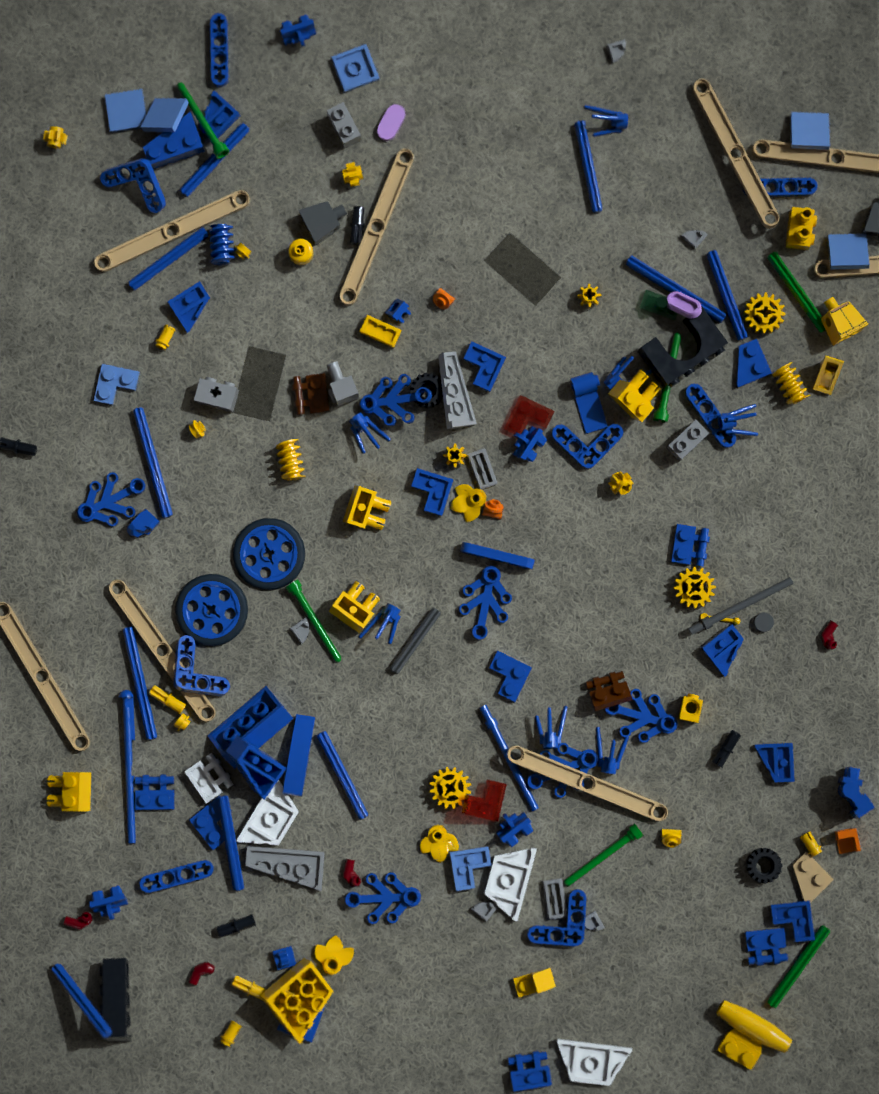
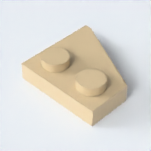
[792,852,834,903]

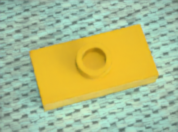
[359,315,402,348]

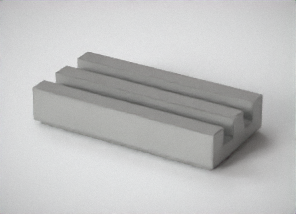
[467,448,498,490]
[543,878,568,920]

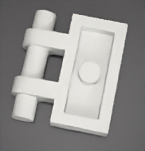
[184,753,234,803]

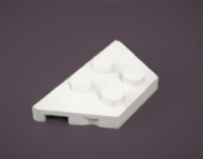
[236,780,299,845]
[484,848,537,921]
[557,1039,632,1086]

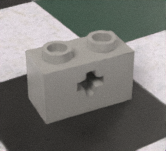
[327,102,361,149]
[194,377,239,412]
[667,420,709,462]

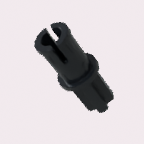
[350,206,365,245]
[0,437,37,456]
[712,730,741,768]
[217,914,256,937]

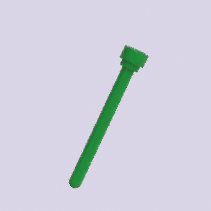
[177,82,230,159]
[653,333,681,423]
[285,580,341,662]
[564,823,644,886]

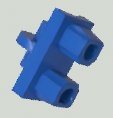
[280,15,317,47]
[513,426,547,462]
[496,812,533,847]
[89,886,128,920]

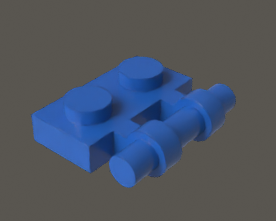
[671,524,710,567]
[135,774,175,810]
[745,928,788,966]
[508,1051,552,1092]

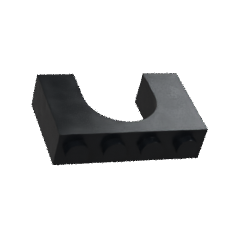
[637,306,728,388]

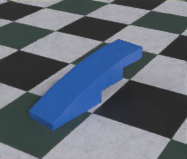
[283,714,315,797]

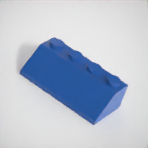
[208,686,294,769]

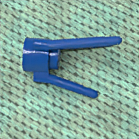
[584,105,628,137]
[604,356,652,390]
[718,404,758,436]
[349,413,391,453]
[359,603,401,644]
[535,706,568,749]
[596,727,629,774]

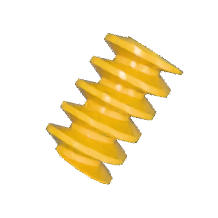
[772,362,810,404]
[276,439,306,481]

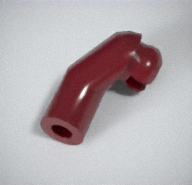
[821,620,838,650]
[343,859,361,887]
[64,912,92,930]
[188,962,215,985]

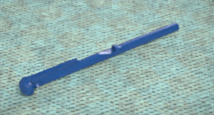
[119,690,136,843]

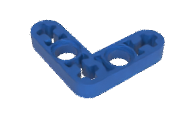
[100,159,166,213]
[552,424,623,469]
[173,635,230,696]
[528,889,586,946]

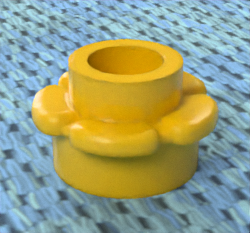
[234,242,252,259]
[189,420,206,438]
[174,713,191,731]

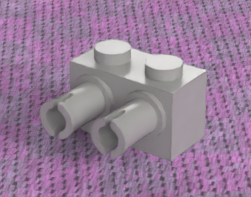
[327,361,359,406]

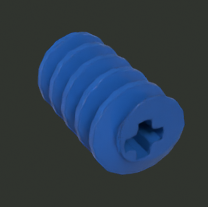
[209,224,235,265]

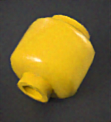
[288,239,314,265]

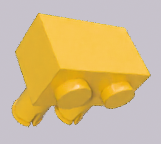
[785,207,817,250]
[608,369,661,422]
[342,485,391,530]
[329,581,380,634]
[47,772,91,811]

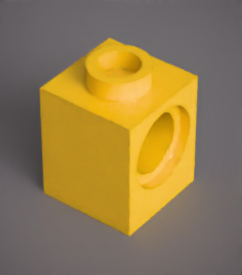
[678,693,703,723]

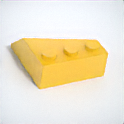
[260,958,333,1044]

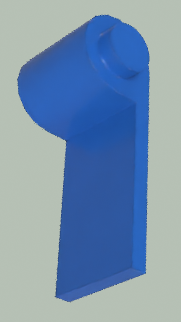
[570,372,608,434]

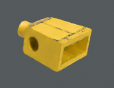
[821,297,869,346]

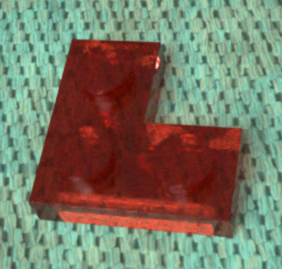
[504,395,555,434]
[461,779,507,822]

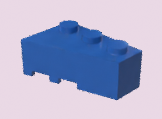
[143,111,205,169]
[226,735,287,800]

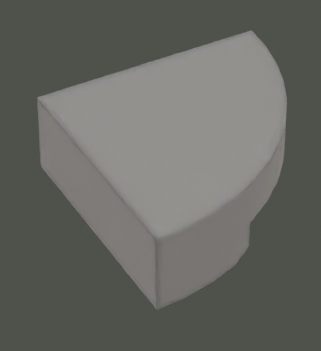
[607,39,626,64]
[681,230,708,249]
[290,617,310,644]
[472,902,499,922]
[578,911,605,930]

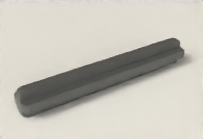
[390,608,441,674]

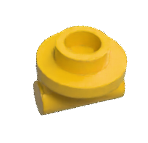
[661,829,681,848]

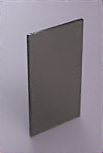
[484,232,561,306]
[232,346,286,422]

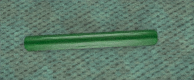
[767,252,826,333]
[767,925,830,1008]

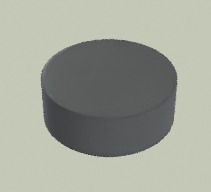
[754,613,774,632]

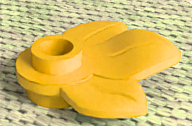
[450,484,486,522]
[420,825,459,863]
[315,935,354,975]

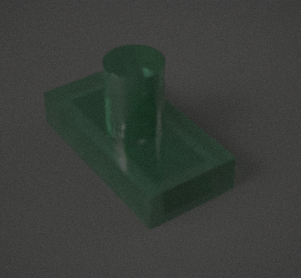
[639,289,678,321]

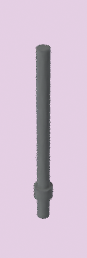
[688,577,793,635]

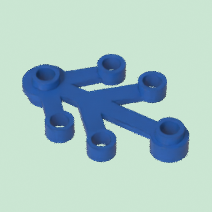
[360,374,432,426]
[77,472,146,527]
[459,566,512,640]
[605,689,678,743]
[527,743,598,798]
[345,872,421,924]

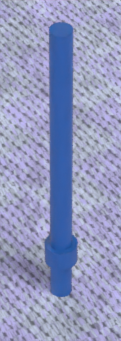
[480,705,539,811]

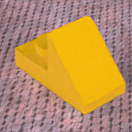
[813,355,844,395]
[513,968,556,998]

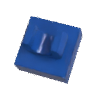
[385,298,411,323]
[272,946,296,970]

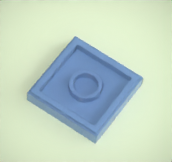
[331,44,379,93]
[105,89,146,133]
[141,98,189,132]
[790,112,830,150]
[828,234,869,270]

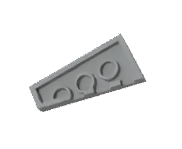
[438,352,477,429]
[246,846,325,891]

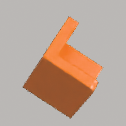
[835,828,861,854]

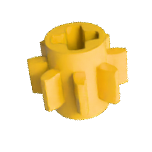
[43,126,67,149]
[342,162,363,187]
[577,284,601,309]
[443,444,468,468]
[608,471,634,495]

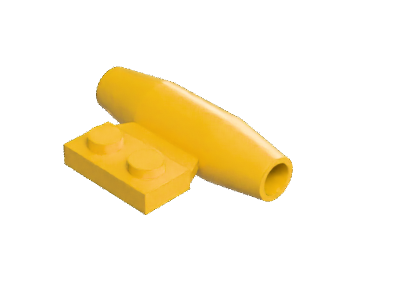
[716,1000,792,1070]

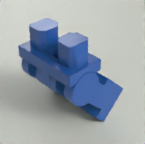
[838,767,875,818]

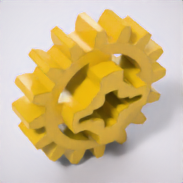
[743,292,786,335]
[674,567,716,609]
[430,767,471,809]

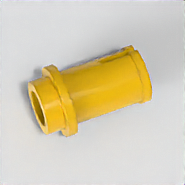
[155,324,176,350]
[799,831,822,857]
[220,1020,242,1047]

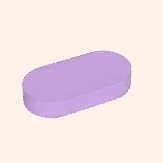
[377,104,405,141]
[666,291,702,319]

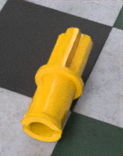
[149,685,187,715]
[232,976,267,1002]

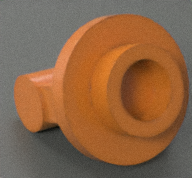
[433,288,455,309]
[482,499,504,520]

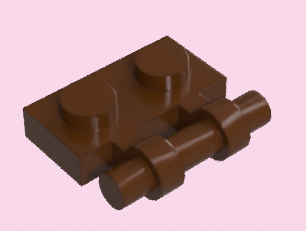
[292,373,329,415]
[586,671,632,711]

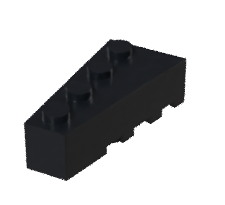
[99,958,131,1043]

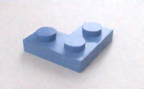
[94,364,140,405]
[450,846,491,891]

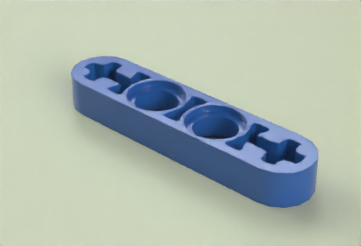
[210,13,229,87]
[743,178,818,197]
[685,384,736,448]
[460,542,535,570]
[140,860,214,893]

